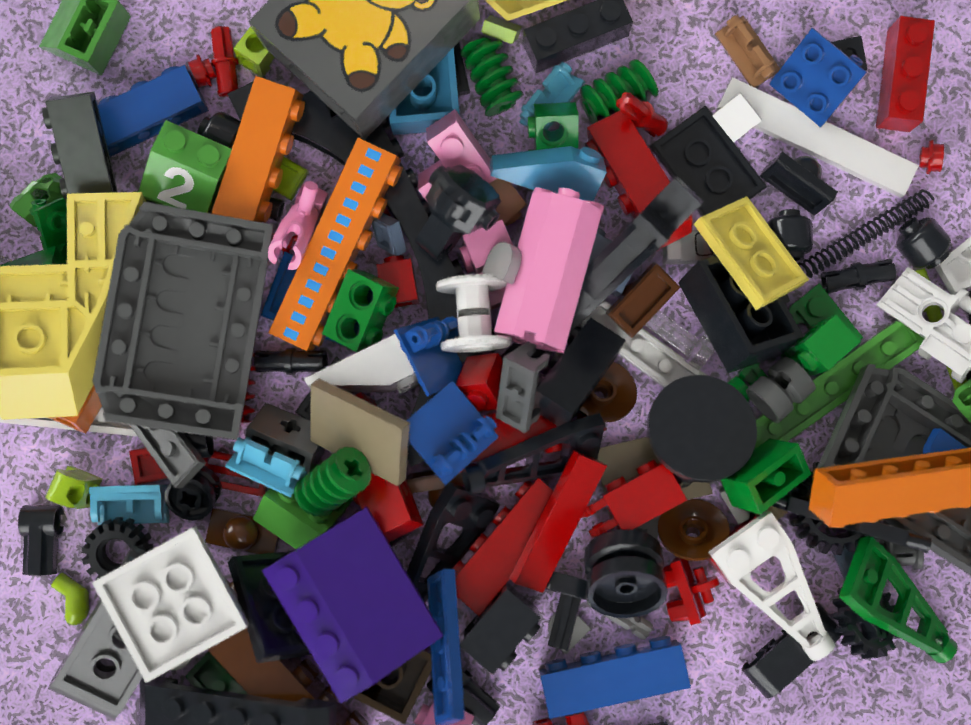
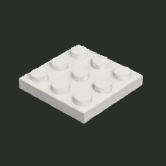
[92,526,249,683]

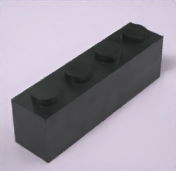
[42,92,118,199]

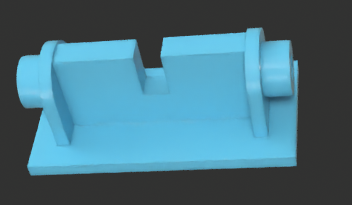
[519,62,585,130]
[225,437,307,497]

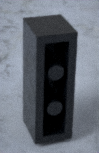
[523,0,633,74]
[533,317,626,426]

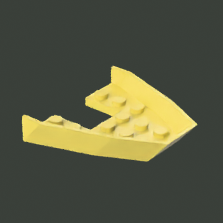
[0,192,146,420]

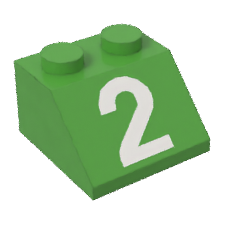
[138,120,232,213]

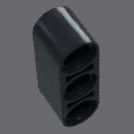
[742,602,842,699]

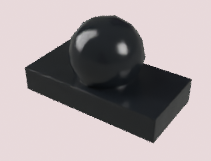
[760,152,838,216]

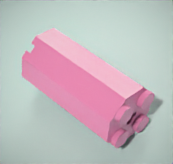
[494,188,604,354]

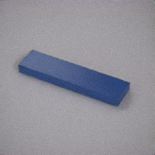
[427,569,465,725]

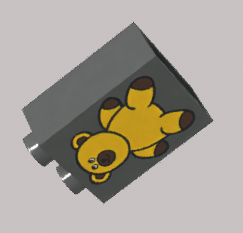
[248,0,480,140]

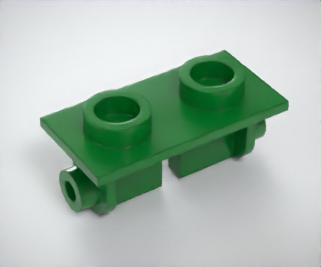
[30,197,67,264]

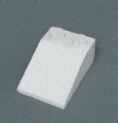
[304,334,418,394]

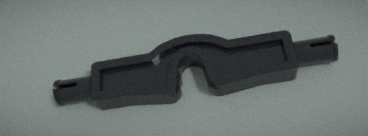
[772,495,932,553]

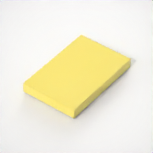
[694,196,809,310]

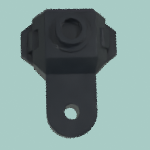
[416,165,501,262]

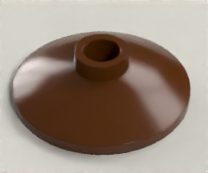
[579,362,637,422]
[658,499,730,561]

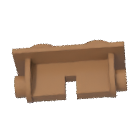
[715,14,780,88]

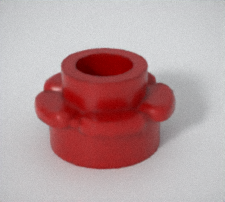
[188,54,216,88]
[919,140,944,175]

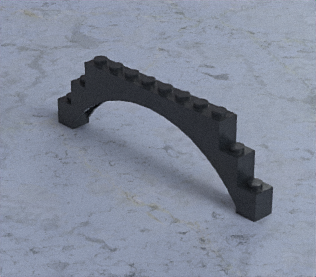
[228,76,495,467]

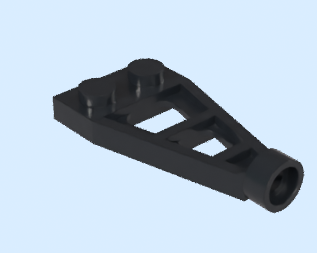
[461,413,605,496]
[406,481,501,602]

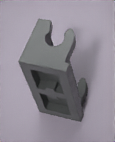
[496,342,549,433]

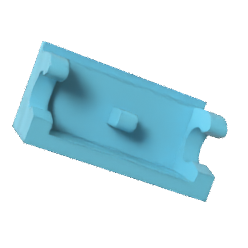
[89,484,169,525]

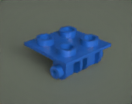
[769,28,867,128]
[394,317,463,396]
[406,381,499,485]

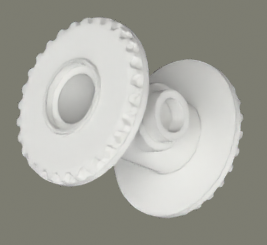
[436,274,512,353]

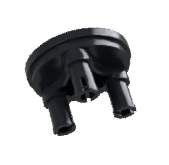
[647,375,757,488]

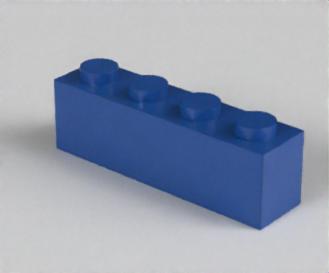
[98,65,209,157]
[539,636,691,719]

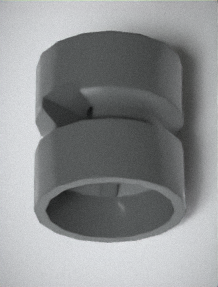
[746,356,816,424]

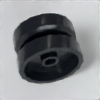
[584,530,668,618]

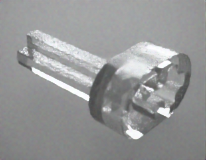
[645,311,715,370]

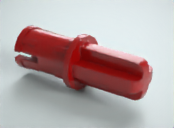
[211,26,239,97]
[616,92,668,137]

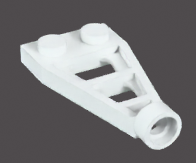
[708,510,835,661]

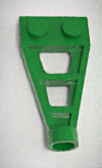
[727,284,863,401]
[839,536,958,663]

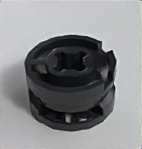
[165,466,222,521]

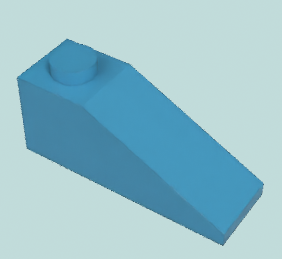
[490,146,607,201]

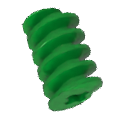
[460,38,524,117]
[580,59,659,124]
[294,446,371,517]

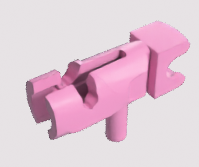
[268,181,328,270]

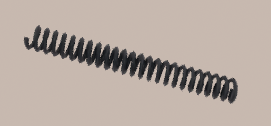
[798,189,935,278]

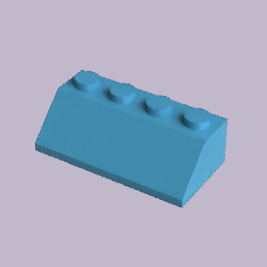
[389,47,460,135]

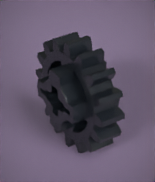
[831,588,899,659]

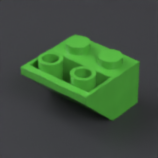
[39,0,131,76]
[253,464,353,549]

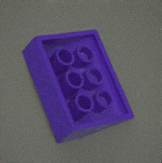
[262,507,444,703]

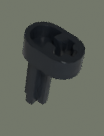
[545,572,587,651]

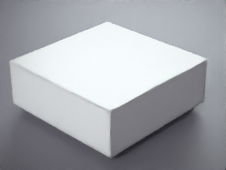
[712,92,762,142]

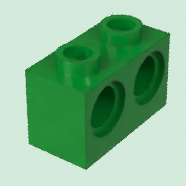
[527,102,579,151]
[322,269,399,352]

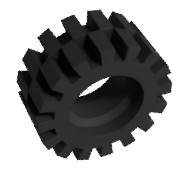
[81,517,154,580]

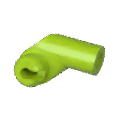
[51,572,89,625]

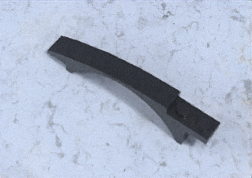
[500,176,703,360]

